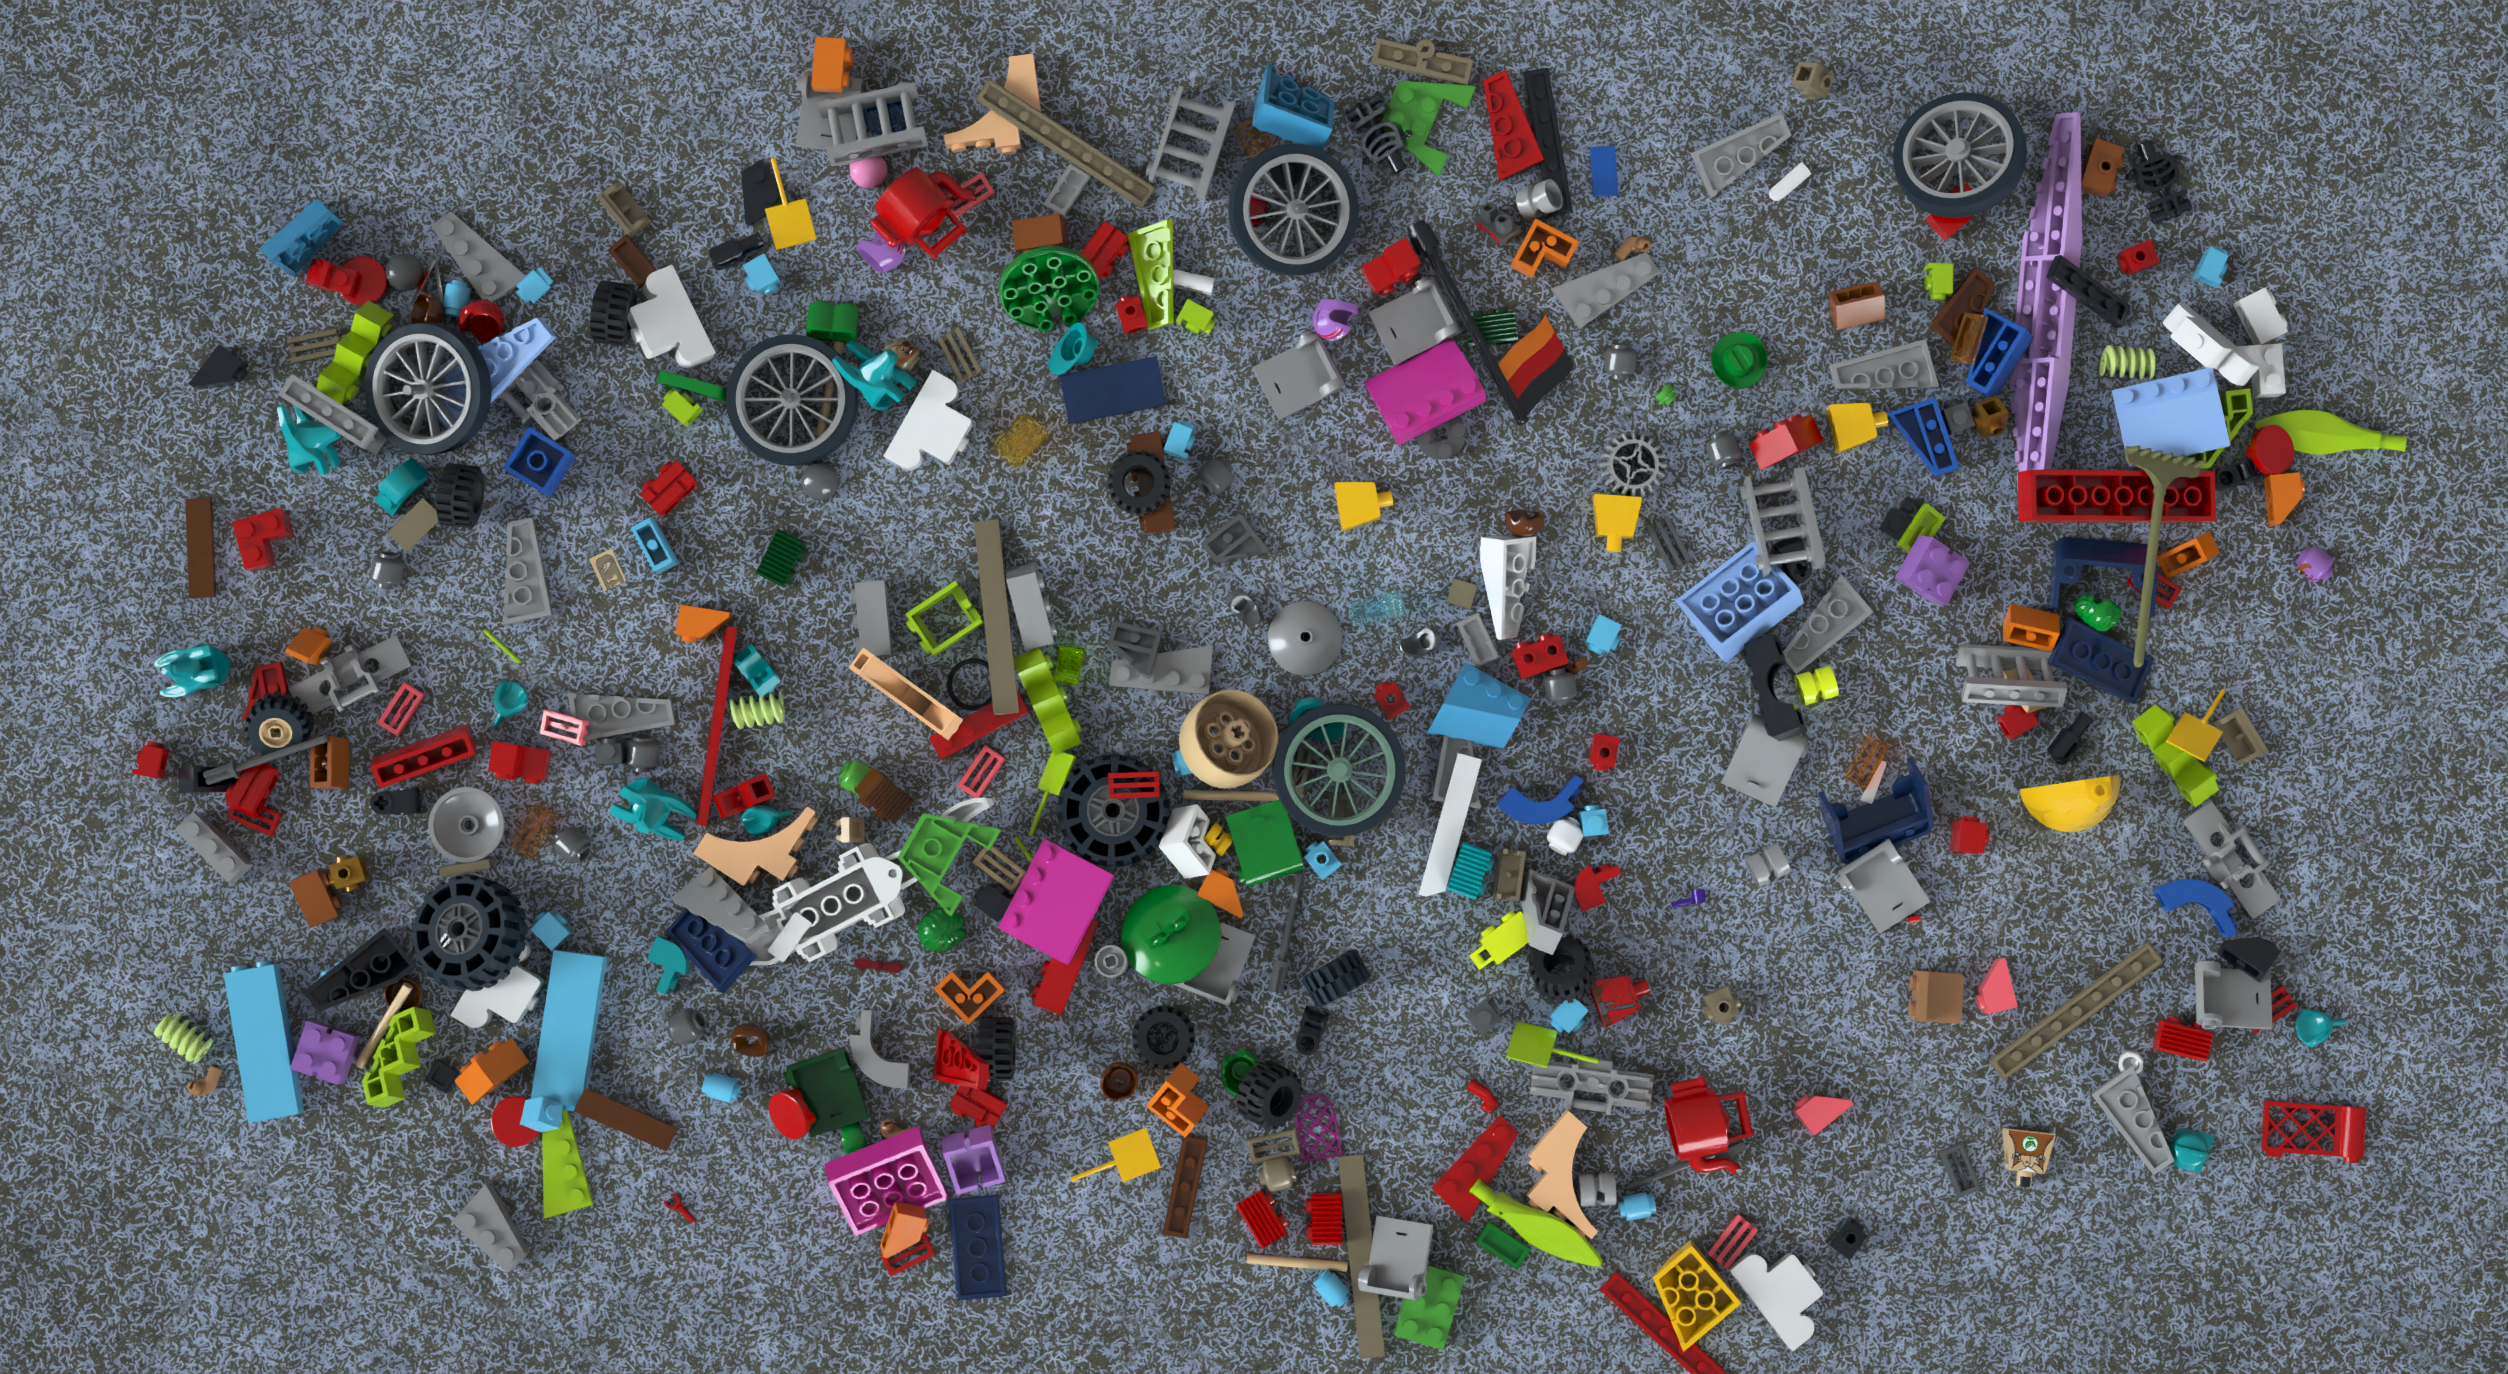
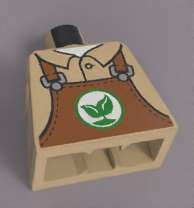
[2002,1128,2055,1187]

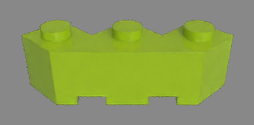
[316,301,394,405]
[2184,389,2253,471]
[1014,647,1083,755]
[2132,704,2219,807]
[362,1007,436,1108]

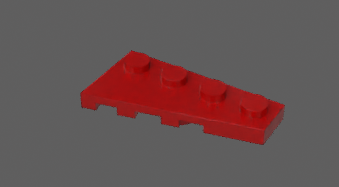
[1483,70,1545,181]
[933,1029,990,1090]
[1431,1115,1519,1223]

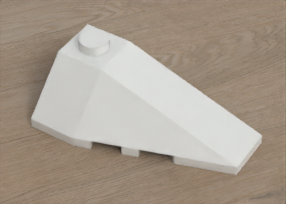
[1480,536,1536,640]

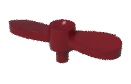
[854,958,902,973]

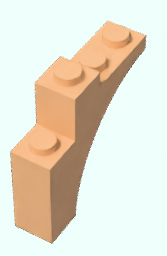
[944,54,1041,155]
[849,648,963,740]
[693,807,818,886]
[1526,1110,1598,1239]

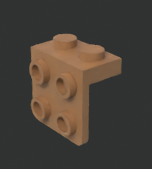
[1908,970,1964,1024]

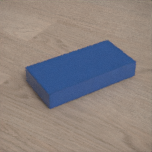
[1590,146,1618,197]

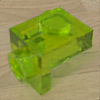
[1053,644,1085,686]

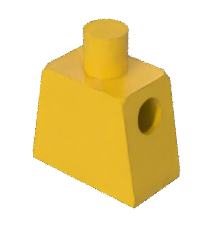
[1826,403,1888,454]
[1334,482,1393,532]
[1592,494,1642,552]

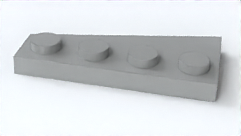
[431,212,526,303]
[1829,339,1939,390]
[502,517,553,626]
[1109,645,1213,695]
[568,693,676,741]
[671,867,769,945]
[2091,1064,2174,1175]

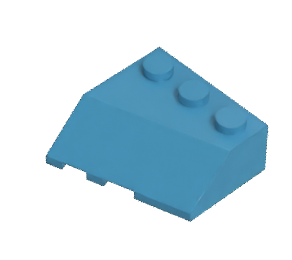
[1252,62,1335,150]
[259,199,344,277]
[1427,663,1531,749]

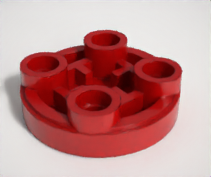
[340,256,388,306]
[2246,425,2294,476]
[769,1089,816,1139]
[491,1096,540,1147]

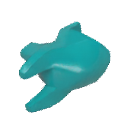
[832,340,917,411]
[277,405,341,475]
[154,644,231,698]
[610,777,698,841]

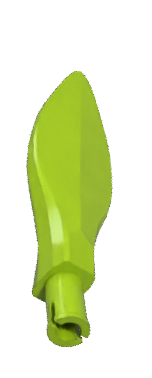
[2255,410,2407,455]
[1469,1179,1603,1267]

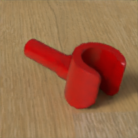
[664,1194,696,1223]

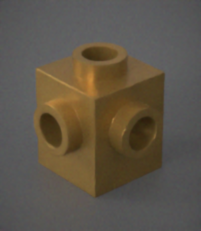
[1972,395,2009,439]
[328,854,371,893]

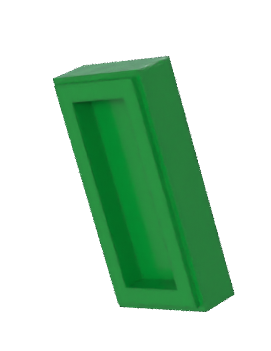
[1475,1220,1531,1270]

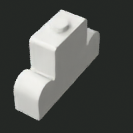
[627,265,716,369]
[2162,303,2260,386]
[884,370,973,471]
[450,939,544,1028]
[1728,1253,1823,1351]

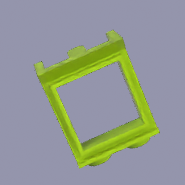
[906,581,984,656]

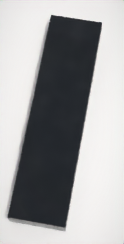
[2046,255,2130,328]

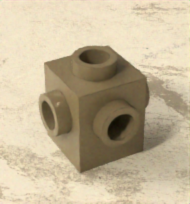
[1791,61,1835,100]
[1702,986,1741,1026]

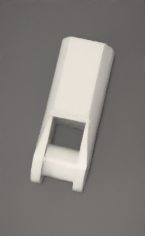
[1769,162,1811,201]
[1173,270,1215,295]

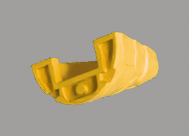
[2019,775,2120,832]

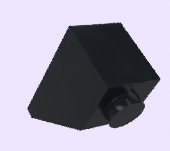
[189,344,249,390]
[178,767,238,793]
[2217,937,2281,982]

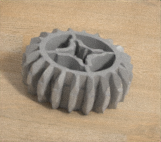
[1599,432,1667,498]

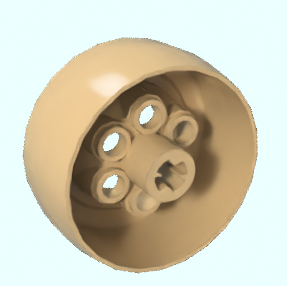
[1179,690,1279,788]

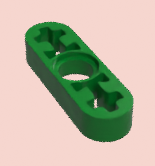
[656,370,727,402]

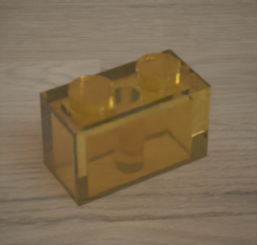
[993,413,1050,472]

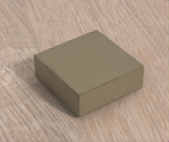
[1446,578,1478,610]

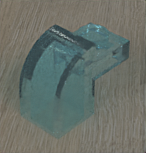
[1348,590,1406,627]

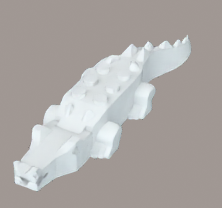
[747,797,994,966]

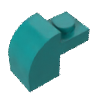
[375,457,430,517]
[732,643,781,697]
[647,936,690,994]

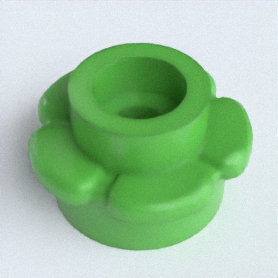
[1655,383,1678,405]

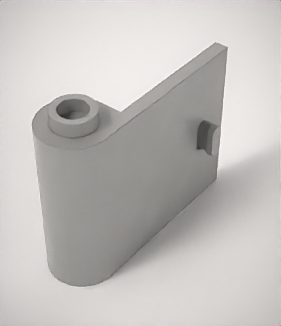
[796,72,864,150]
[1367,276,1462,366]
[1252,331,1346,420]
[1721,714,1810,808]
[1836,839,1931,934]
[1172,921,1256,1006]
[2195,961,2273,1029]
[1358,1216,1433,1301]

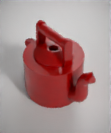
[870,167,976,259]
[1664,1075,1755,1175]

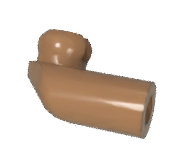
[1614,237,1651,262]
[187,1065,223,1096]
[880,1119,914,1139]

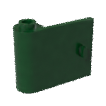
[783,1047,869,1137]

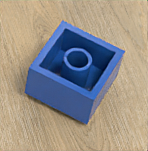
[502,427,577,498]

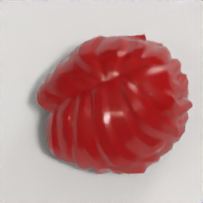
[458,299,505,343]

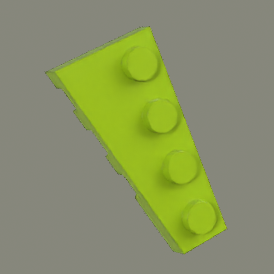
[1127,220,1174,330]

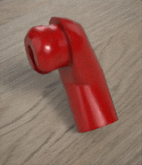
[1467,1079,1498,1114]

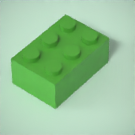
[1394,1263,1465,1350]

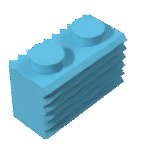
[630,517,679,574]

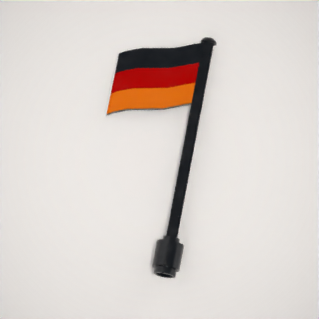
[1407,219,1573,426]

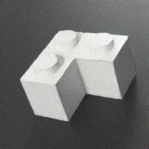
[2237,344,2286,398]
[1159,804,1216,879]

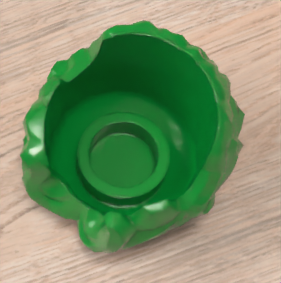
[2073,593,2123,632]
[918,907,965,952]
[1221,1049,1260,1097]

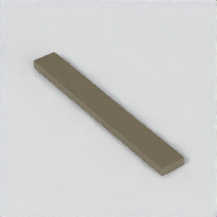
[975,78,1156,209]
[974,519,1019,716]
[1988,942,2164,1081]
[1338,1154,1385,1359]

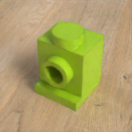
[1924,263,1953,301]
[1176,299,1216,334]
[662,389,704,428]

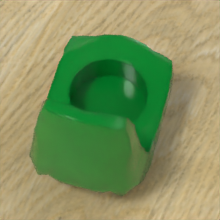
[841,1122,868,1155]

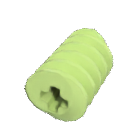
[2099,345,2156,380]
[730,691,785,729]
[154,1013,214,1064]

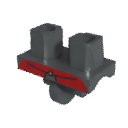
[1474,202,1521,245]

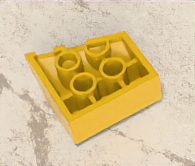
[1653,1240,1742,1352]

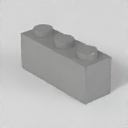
[851,580,893,658]
[175,812,254,883]

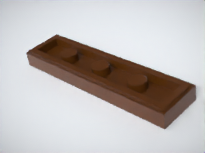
[185,498,216,599]
[574,1087,678,1151]
[1162,1135,1208,1239]

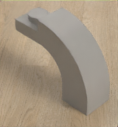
[850,1009,911,1089]

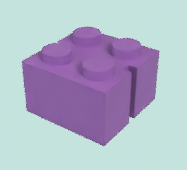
[1895,535,1971,606]
[290,1020,361,1085]
[942,1124,1006,1195]

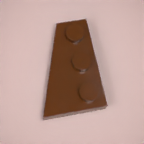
[1928,267,1995,357]

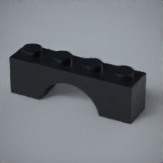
[1744,634,1807,742]

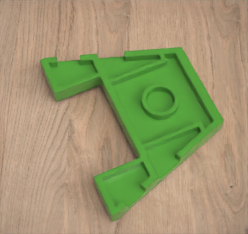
[1381,81,1476,176]
[898,813,1002,916]

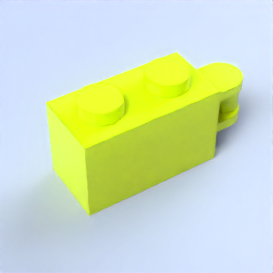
[1469,910,1528,970]

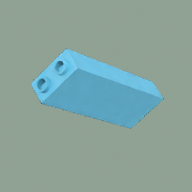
[531,950,607,1111]
[224,960,305,1123]

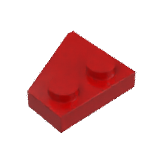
[242,662,289,721]

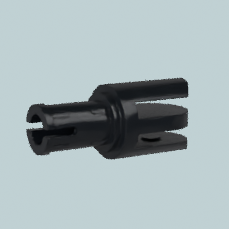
[709,232,765,270]
[2047,711,2094,765]

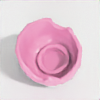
[849,156,888,189]

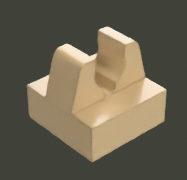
[836,817,865,843]

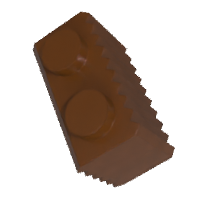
[854,768,914,824]

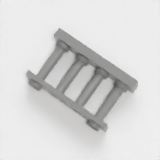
[817,82,929,167]
[1146,86,1235,201]
[278,374,388,456]
[1740,467,1825,578]
[1956,644,2068,708]

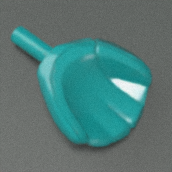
[492,680,528,728]
[741,805,792,835]
[2295,1009,2346,1047]

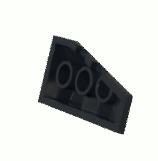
[303,927,417,1012]

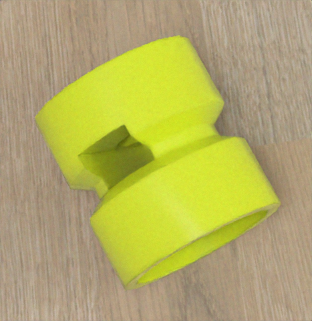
[1794,665,1839,706]

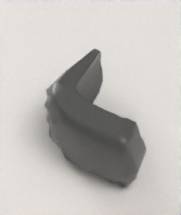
[1225,588,1262,629]
[1399,626,1442,657]

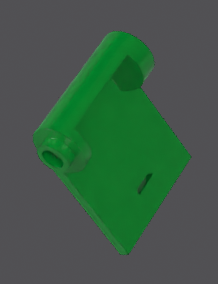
[1225,800,1305,887]

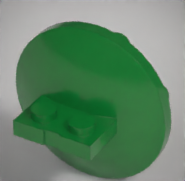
[999,246,1099,332]
[1121,885,1221,984]

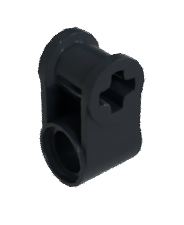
[2215,456,2261,492]
[1773,537,1812,584]
[370,788,421,815]
[1295,1005,1330,1055]

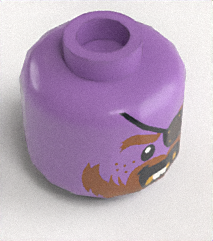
[2295,546,2334,583]

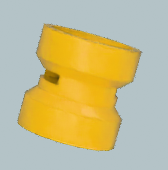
[1204,822,1233,857]

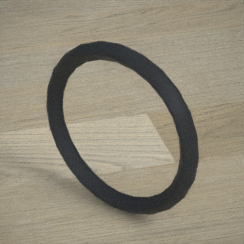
[947,658,992,711]

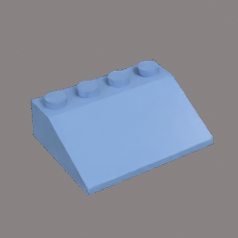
[2112,368,2230,469]
[1675,541,1804,663]

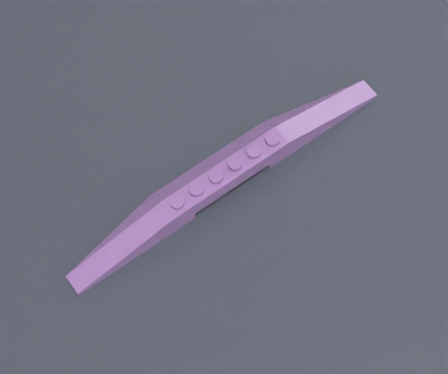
[2009,112,2082,486]

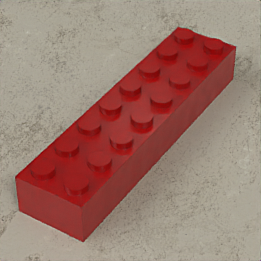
[2018,470,2216,524]

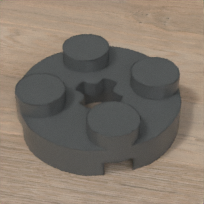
[1416,416,1466,460]

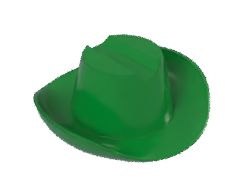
[1711,332,1768,389]

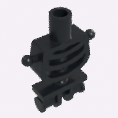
[1345,91,1412,175]
[2125,140,2192,224]

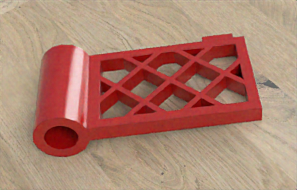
[2261,1100,2367,1163]

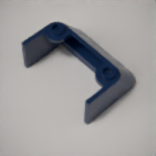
[2048,537,2158,619]
[1818,757,1934,864]

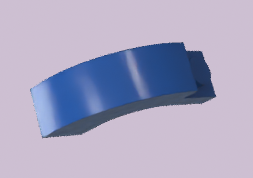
[1495,775,1583,824]
[2152,879,2237,938]

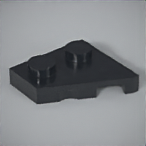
[741,159,789,227]

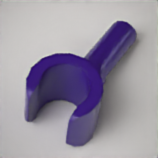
[1671,890,1705,909]

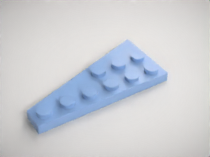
[411,318,557,429]

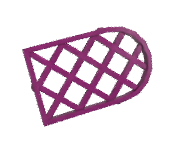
[1295,1094,1343,1163]

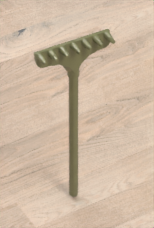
[2125,445,2206,667]

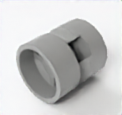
[1516,179,1563,221]
[1745,843,1791,888]
[1094,945,1130,978]
[1577,1172,1616,1207]

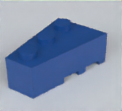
[1966,308,2034,398]
[1887,397,1959,478]

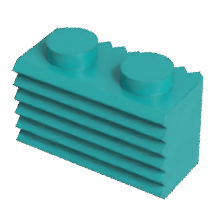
[1446,842,1495,900]

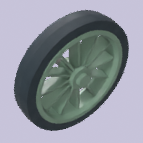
[1272,703,1406,837]

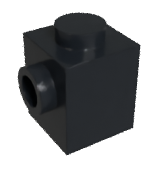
[973,883,1012,922]
[1826,1218,1868,1260]

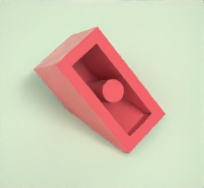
[1976,958,2018,1014]
[1792,1095,1854,1136]

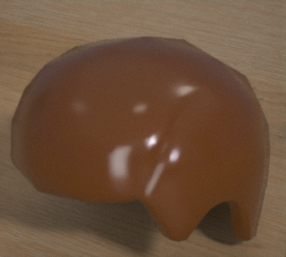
[411,292,444,324]
[1504,510,1544,537]
[383,975,423,1012]
[730,1023,769,1057]
[1100,1062,1138,1102]

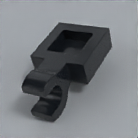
[1878,496,1916,542]

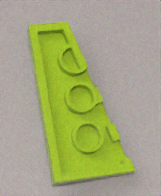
[542,1110,594,1219]

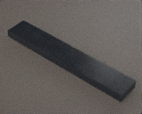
[1523,68,1573,217]

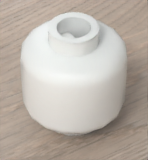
[1547,817,1583,856]

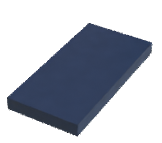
[1059,356,1166,424]
[2048,618,2154,704]
[665,908,757,994]
[948,1194,1007,1301]

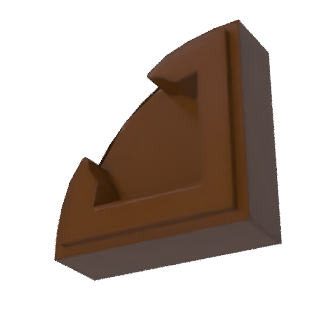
[1565,656,1590,675]

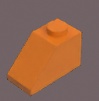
[2264,472,2305,527]
[2156,531,2220,579]
[675,604,733,643]
[284,626,333,666]
[1197,867,1243,918]
[880,1201,929,1258]

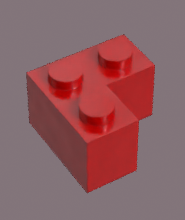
[1361,237,1421,296]
[1748,414,1824,470]
[232,508,294,572]
[488,741,552,785]

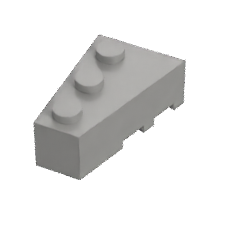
[1006,562,1057,650]
[1520,869,1575,955]
[452,1182,530,1273]

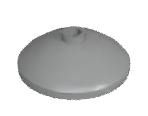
[1268,601,1342,676]
[428,787,505,863]

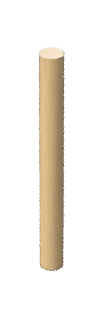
[815,341,844,437]
[1183,790,1279,801]
[355,983,413,1068]
[1247,1253,1348,1272]

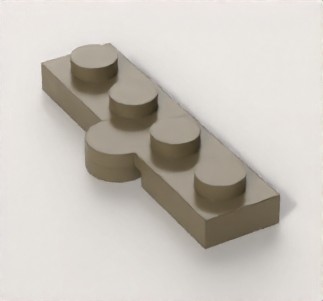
[1371,38,1473,85]

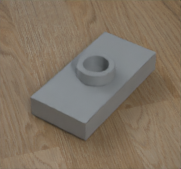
[1043,162,1091,217]
[1456,613,1500,668]

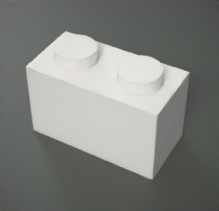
[2233,287,2288,345]

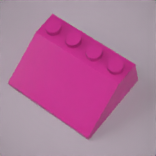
[1364,338,1486,446]
[998,838,1115,965]
[824,1126,949,1236]

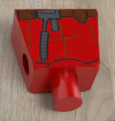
[1589,974,1650,1028]

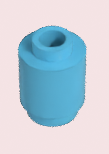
[516,267,554,304]
[442,280,471,318]
[702,1072,741,1103]
[1618,1192,1657,1221]
[1313,1269,1350,1307]

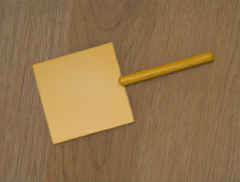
[765,157,817,250]
[2166,689,2226,762]
[1070,1128,1161,1182]

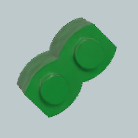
[806,300,860,343]

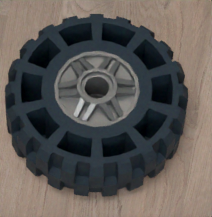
[1057,754,1170,867]
[411,874,528,992]

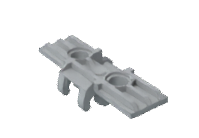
[498,360,581,442]
[288,635,412,715]
[2182,801,2281,920]
[1530,1058,1654,1116]

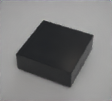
[424,1059,460,1093]

